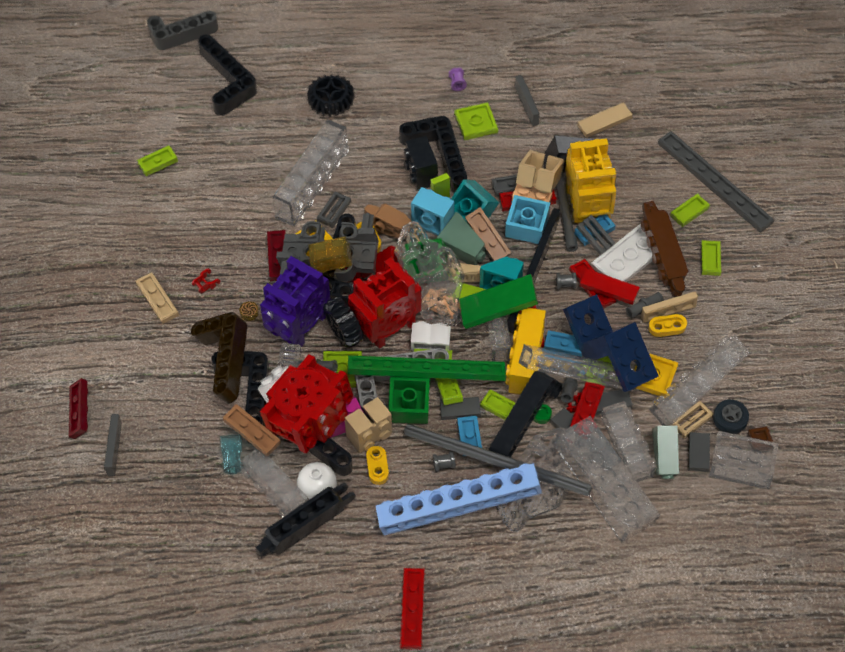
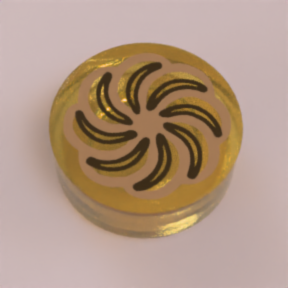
[239,301,259,321]

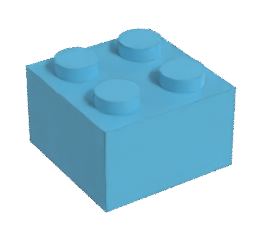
[411,187,454,236]
[505,195,550,244]

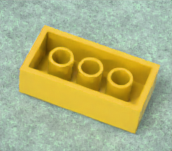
[505,308,546,395]

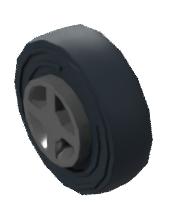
[713,399,749,434]

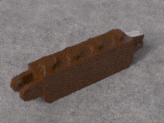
[641,201,689,297]

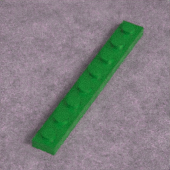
[348,355,506,381]

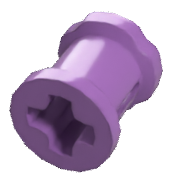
[449,68,467,91]

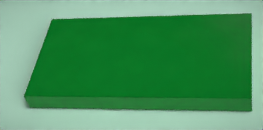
[459,274,538,329]

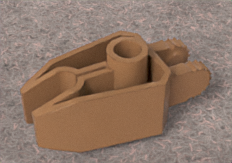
[364,204,413,238]

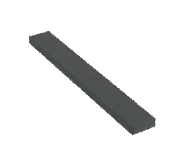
[658,131,774,233]

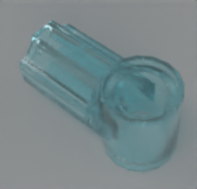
[220,434,242,474]

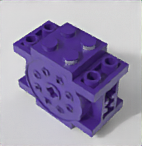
[260,256,330,348]

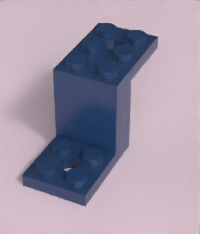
[563,294,659,392]

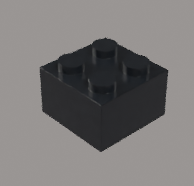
[403,136,438,191]

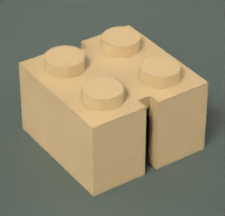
[516,150,564,193]
[345,397,392,453]

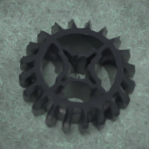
[307,73,355,117]
[323,297,363,348]

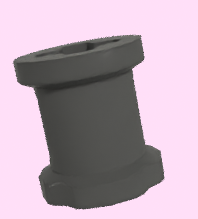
[556,273,577,290]
[433,451,456,472]

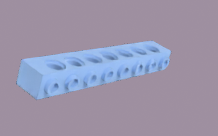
[376,463,542,535]

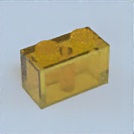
[308,236,352,273]

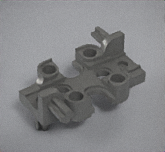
[276,213,379,282]

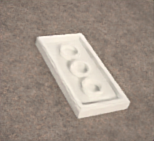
[591,224,653,282]

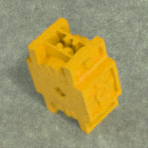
[565,138,617,223]

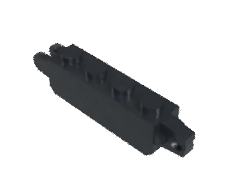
[255,483,356,558]

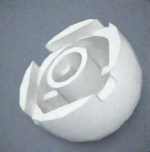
[297,462,337,501]

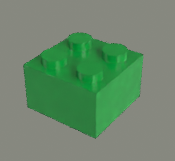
[389,377,430,424]

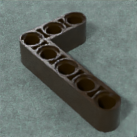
[191,312,247,404]

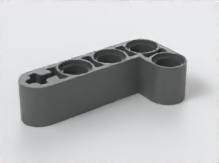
[147,11,219,50]

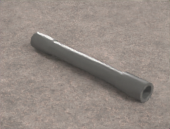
[555,172,578,252]

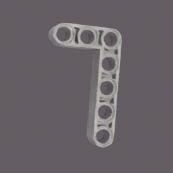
[355,348,449,419]

